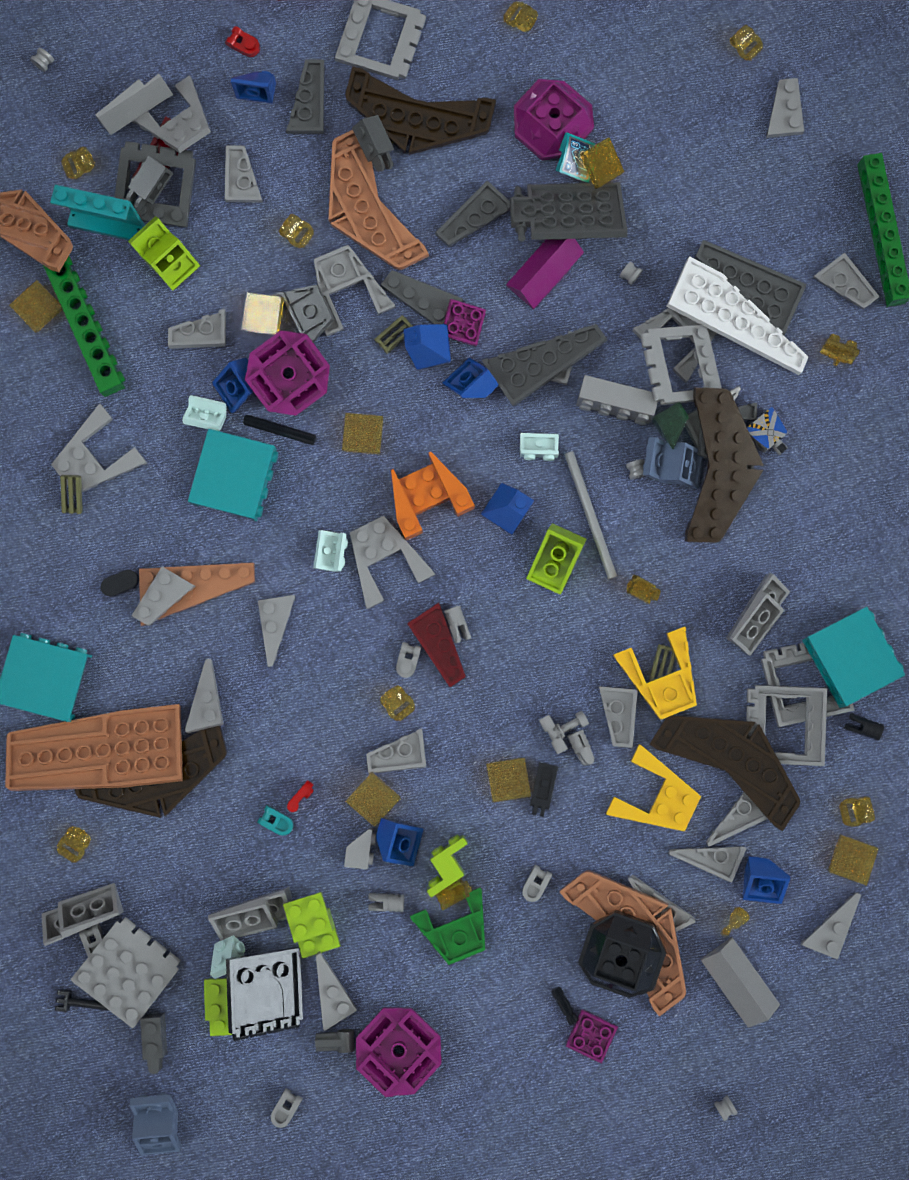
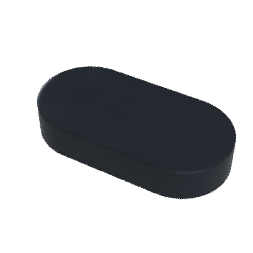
[101,570,139,597]

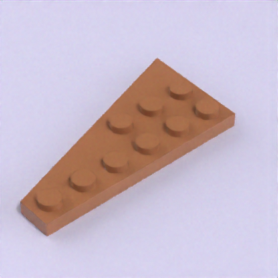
[139,563,255,626]

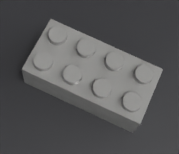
[576,375,658,425]

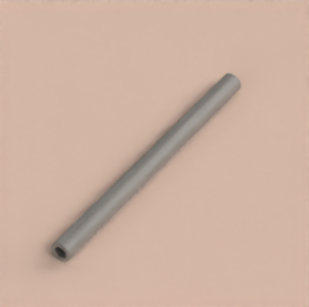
[564,451,617,579]

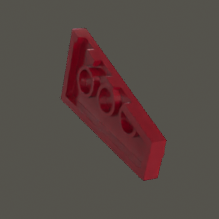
[407,603,466,687]

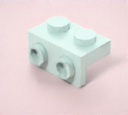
[183,395,226,431]
[520,433,559,461]
[313,530,348,572]
[210,935,245,979]

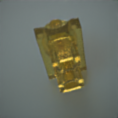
[820,334,860,366]
[626,575,661,604]
[435,878,472,911]

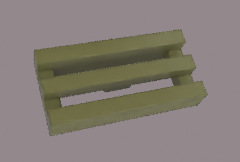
[374,315,413,354]
[60,475,83,514]
[649,644,675,682]

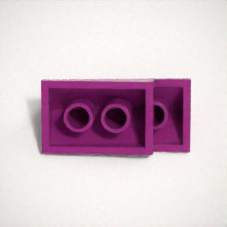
[506,239,584,310]

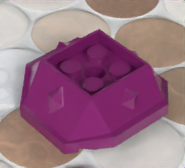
[514,79,594,161]
[245,330,330,416]
[356,1007,442,1097]

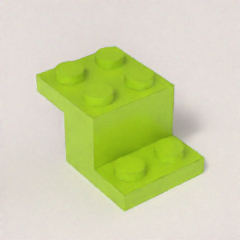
[128,216,200,291]
[427,834,468,897]
[283,892,341,959]
[204,978,232,1036]

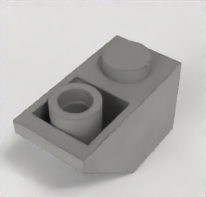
[344,828,376,869]

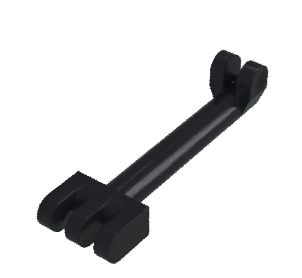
[55,989,109,1012]

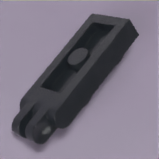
[530,762,558,817]

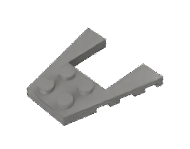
[132,75,211,153]
[314,245,395,337]
[632,308,716,383]
[51,404,147,495]
[350,516,435,610]

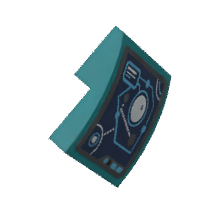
[556,132,597,183]

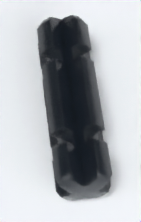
[551,987,578,1025]

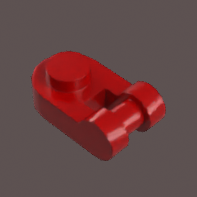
[225,26,260,57]
[287,780,314,812]

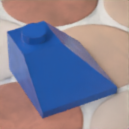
[231,71,276,104]
[403,324,451,370]
[212,357,253,414]
[442,357,499,398]
[481,483,534,535]
[376,818,424,867]
[742,856,790,904]

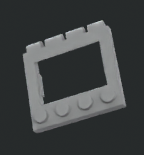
[335,0,426,80]
[640,325,722,405]
[761,643,855,727]
[746,685,827,766]

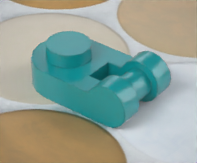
[257,805,294,836]

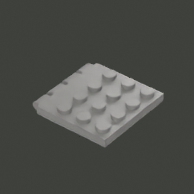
[70,917,181,1029]

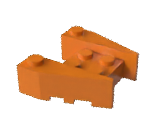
[391,452,475,541]

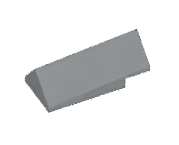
[95,73,173,135]
[726,573,790,656]
[42,883,124,946]
[208,887,293,941]
[700,937,780,1028]

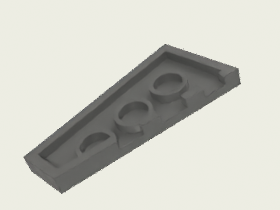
[286,59,325,134]
[435,180,510,247]
[381,270,463,324]

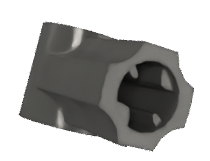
[315,1029,355,1053]

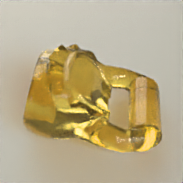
[503,1,538,32]
[729,25,763,61]
[61,146,95,179]
[279,214,314,248]
[380,685,415,721]
[839,796,875,827]
[57,826,91,863]
[721,907,750,937]

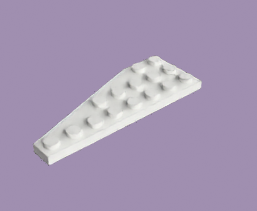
[666,256,808,375]

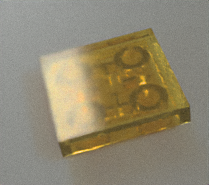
[580,137,624,189]
[9,280,63,333]
[241,292,284,335]
[342,413,384,455]
[486,757,531,802]
[346,772,401,827]
[828,835,879,886]

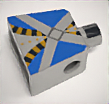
[747,407,788,455]

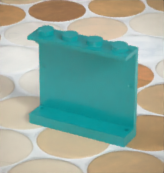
[50,185,145,240]
[188,429,279,522]
[802,607,905,708]
[0,633,92,722]

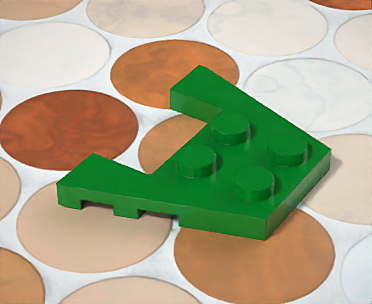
[410,887,485,965]

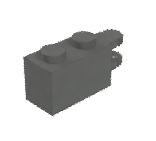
[352,115,394,172]
[125,156,173,212]
[140,1013,167,1074]

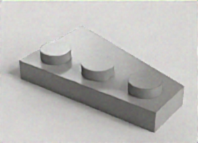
[766,78,804,138]
[225,146,263,203]
[813,253,880,310]
[168,309,226,349]
[132,567,196,626]
[599,686,638,748]
[366,728,426,774]

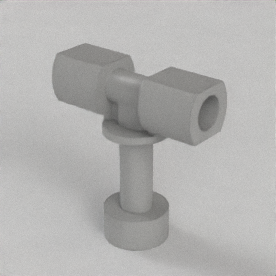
[539,710,589,755]

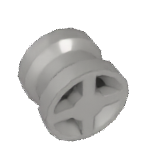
[30,47,54,72]
[619,261,643,285]
[626,459,645,480]
[714,1095,738,1121]

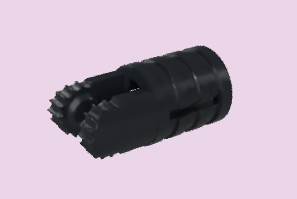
[844,713,884,741]

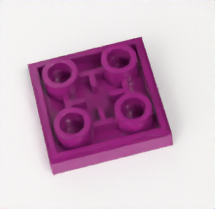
[443,299,486,347]
[565,1009,618,1064]

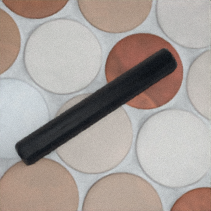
[243,415,316,445]

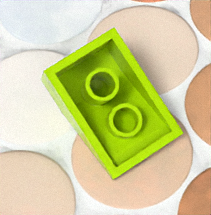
[526,523,587,595]

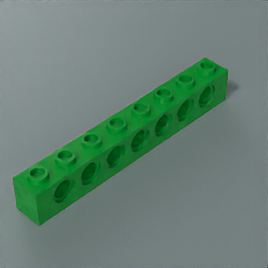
[857,153,909,307]
[43,256,126,397]

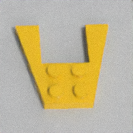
[613,626,697,720]
[605,744,701,831]

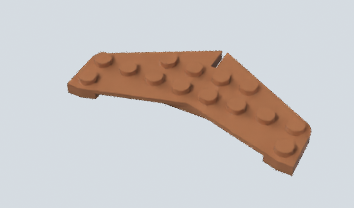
[328,130,429,270]
[0,190,73,272]
[559,870,686,1016]

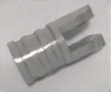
[444,606,471,643]
[567,729,594,766]
[368,893,404,912]

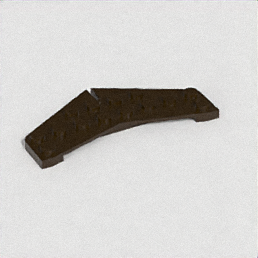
[345,66,496,155]
[685,387,764,543]
[649,715,800,831]
[74,725,227,818]

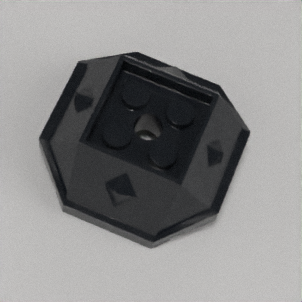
[578,910,666,998]

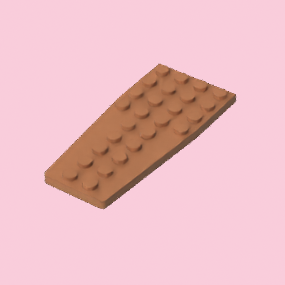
[5,704,183,791]

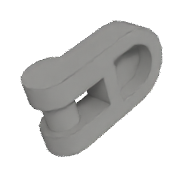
[396,642,421,678]
[522,864,552,902]
[79,924,104,957]
[271,1088,303,1128]

